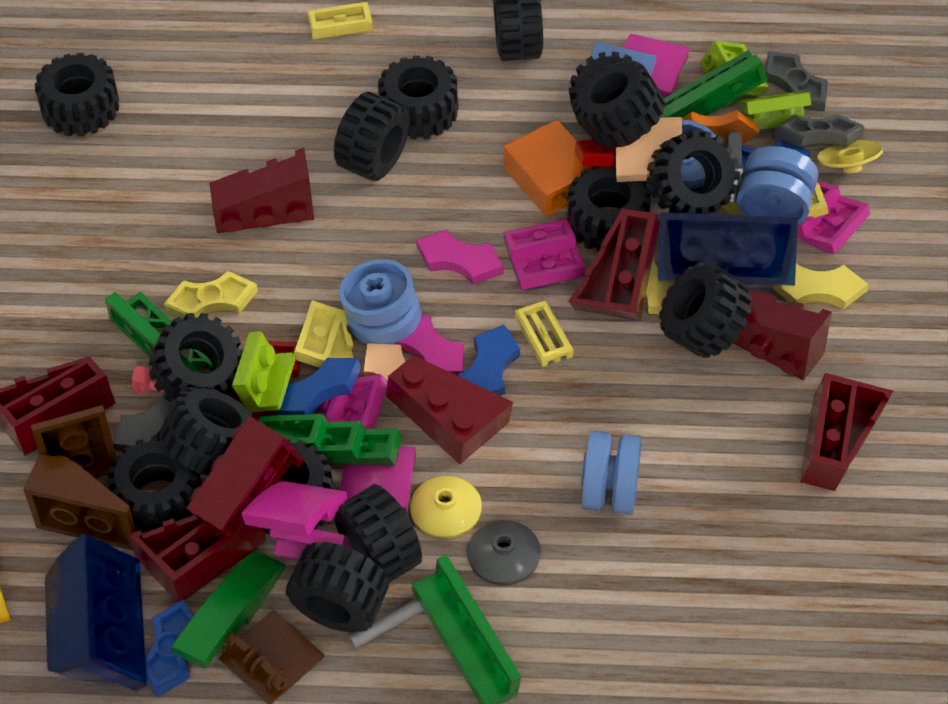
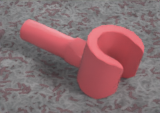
[132,366,164,394]

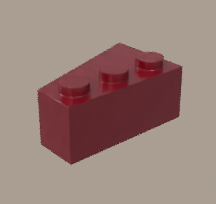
[209,148,314,233]
[568,208,660,321]
[732,289,832,381]
[386,355,513,464]
[0,356,116,456]
[800,373,893,491]
[186,416,305,541]
[129,515,266,602]

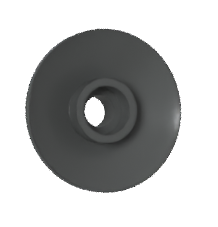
[468,520,540,585]

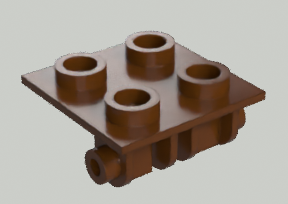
[218,610,325,704]

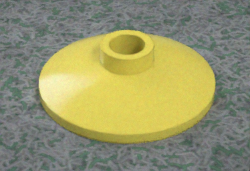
[818,140,883,174]
[410,476,482,539]

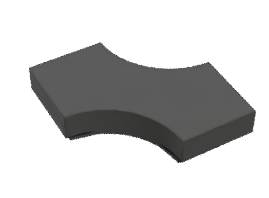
[765,52,828,111]
[774,114,865,148]
[726,131,743,202]
[113,391,176,451]

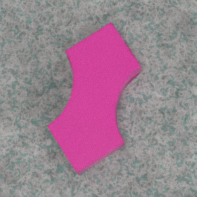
[416,230,504,284]
[395,316,464,376]

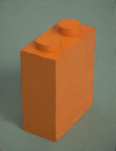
[503,120,593,217]

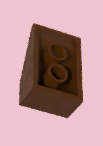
[31,405,116,479]
[23,453,136,550]

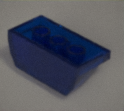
[658,212,798,286]
[45,534,147,692]

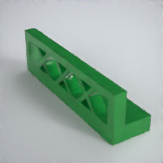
[659,50,768,118]
[105,292,213,373]
[412,554,521,704]

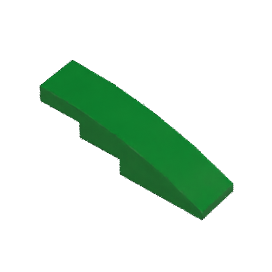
[258,414,403,466]
[172,550,286,669]

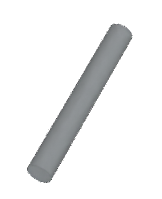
[348,598,424,649]

